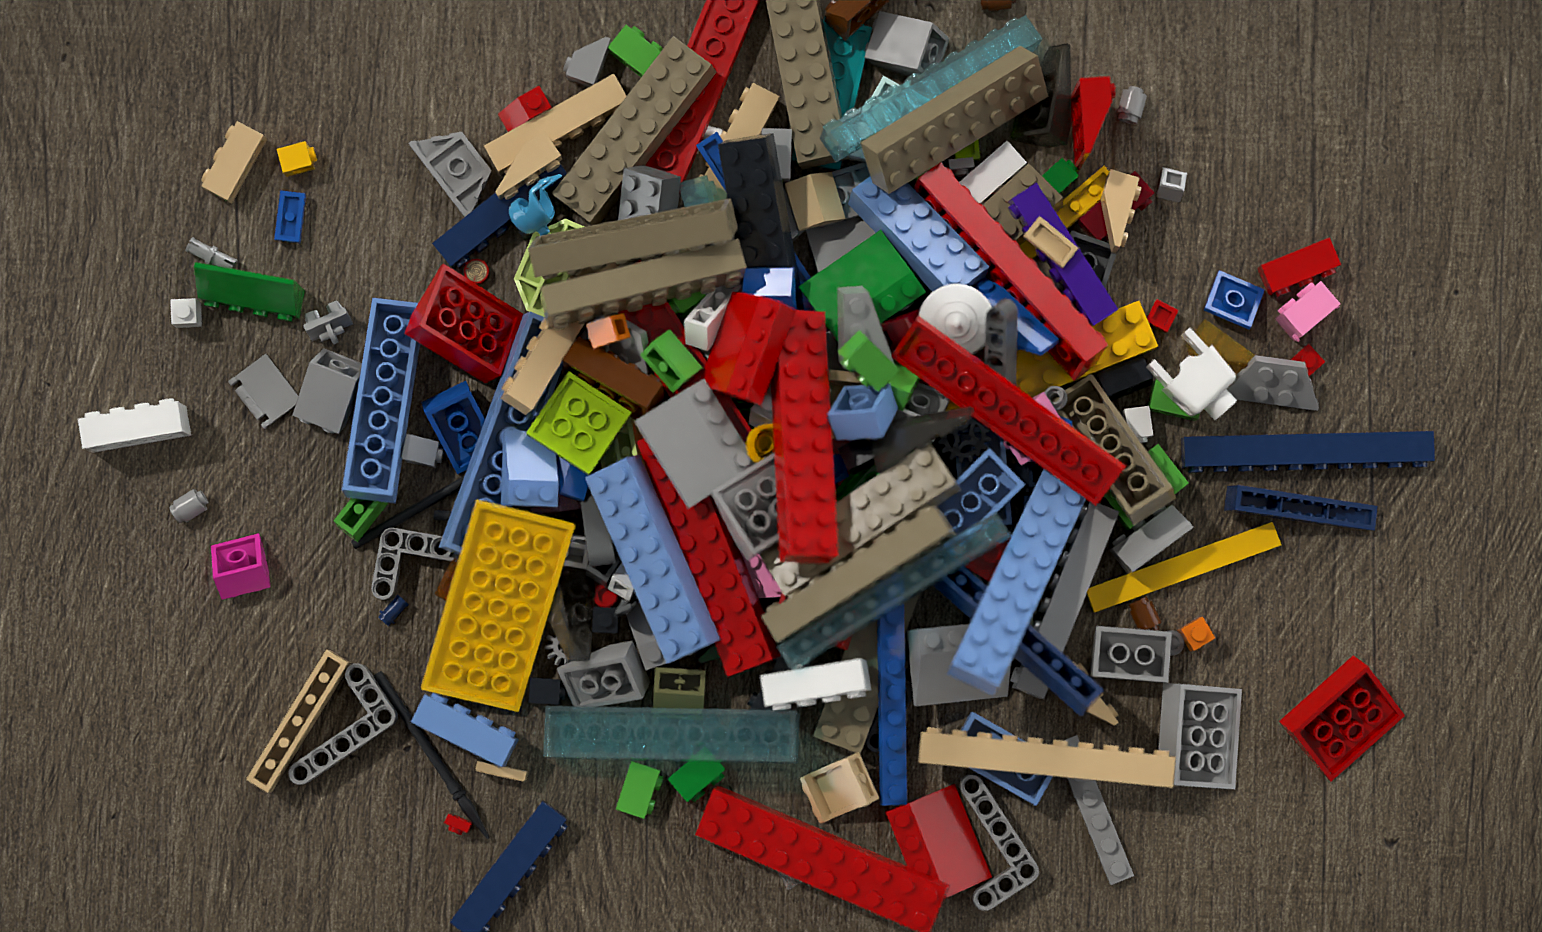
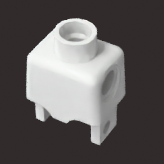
[1146,328,1237,420]

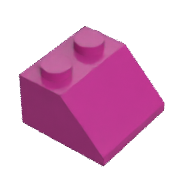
[211,533,270,600]

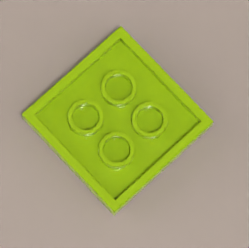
[526,371,632,476]

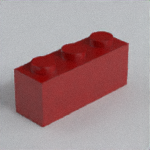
[1257,237,1341,297]

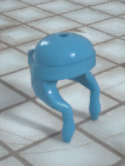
[508,174,562,235]

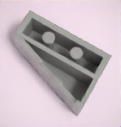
[837,286,894,369]

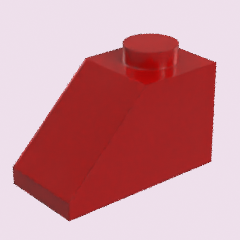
[498,86,552,132]

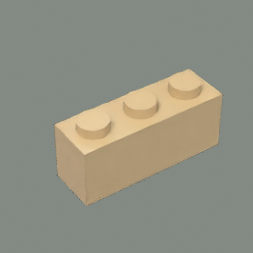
[201,121,267,204]

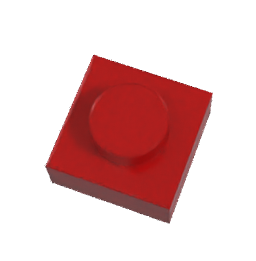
[1146,299,1179,333]
[1290,344,1325,376]
[444,813,473,835]

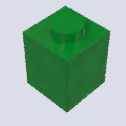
[1042,158,1079,194]

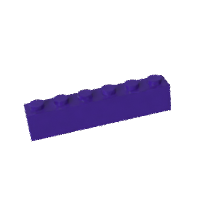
[1008,182,1118,327]

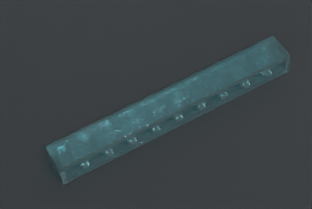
[819,15,1043,162]
[777,512,1011,670]

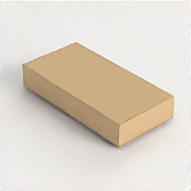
[1023,216,1079,269]
[475,761,528,781]

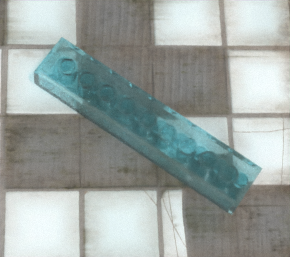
[543,706,800,764]

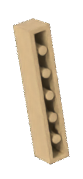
[484,74,627,175]
[246,650,351,793]

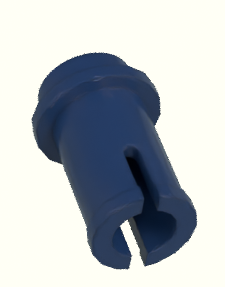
[378,594,409,627]

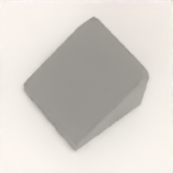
[1156,167,1187,202]

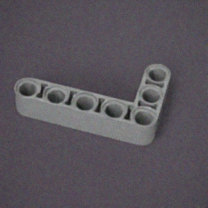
[372,528,460,600]
[289,664,398,784]
[959,775,1039,910]

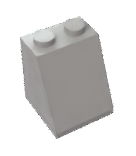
[864,11,949,84]
[293,348,362,434]

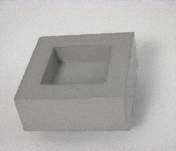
[947,157,974,177]

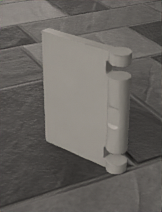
[228,354,298,429]

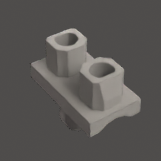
[303,301,353,344]

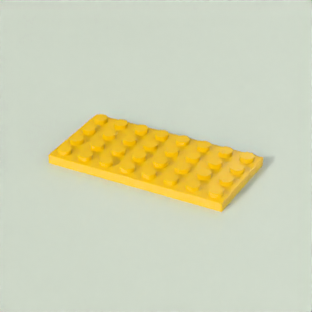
[421,499,575,712]

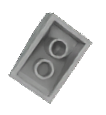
[624,599,693,671]
[557,641,651,711]

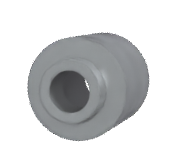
[1117,86,1147,124]
[169,489,209,523]

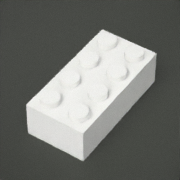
[78,399,191,453]
[761,659,871,711]

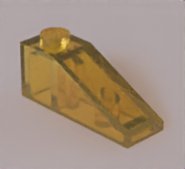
[1184,319,1255,367]

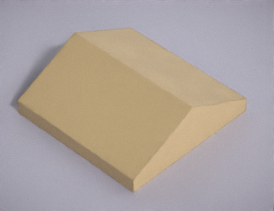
[784,172,846,231]

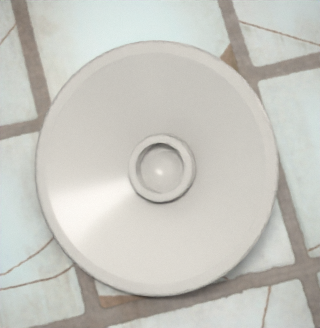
[919,284,991,355]

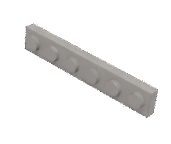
[1063,735,1134,885]

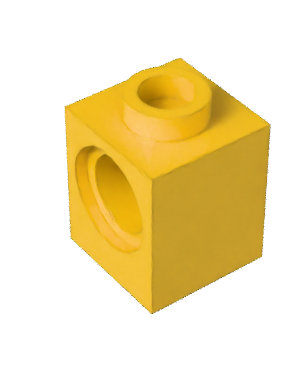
[277,141,317,177]

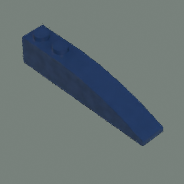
[1224,485,1378,531]

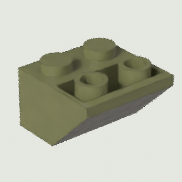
[653,667,706,721]

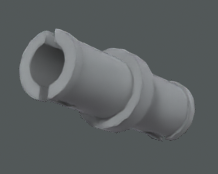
[185,237,237,269]

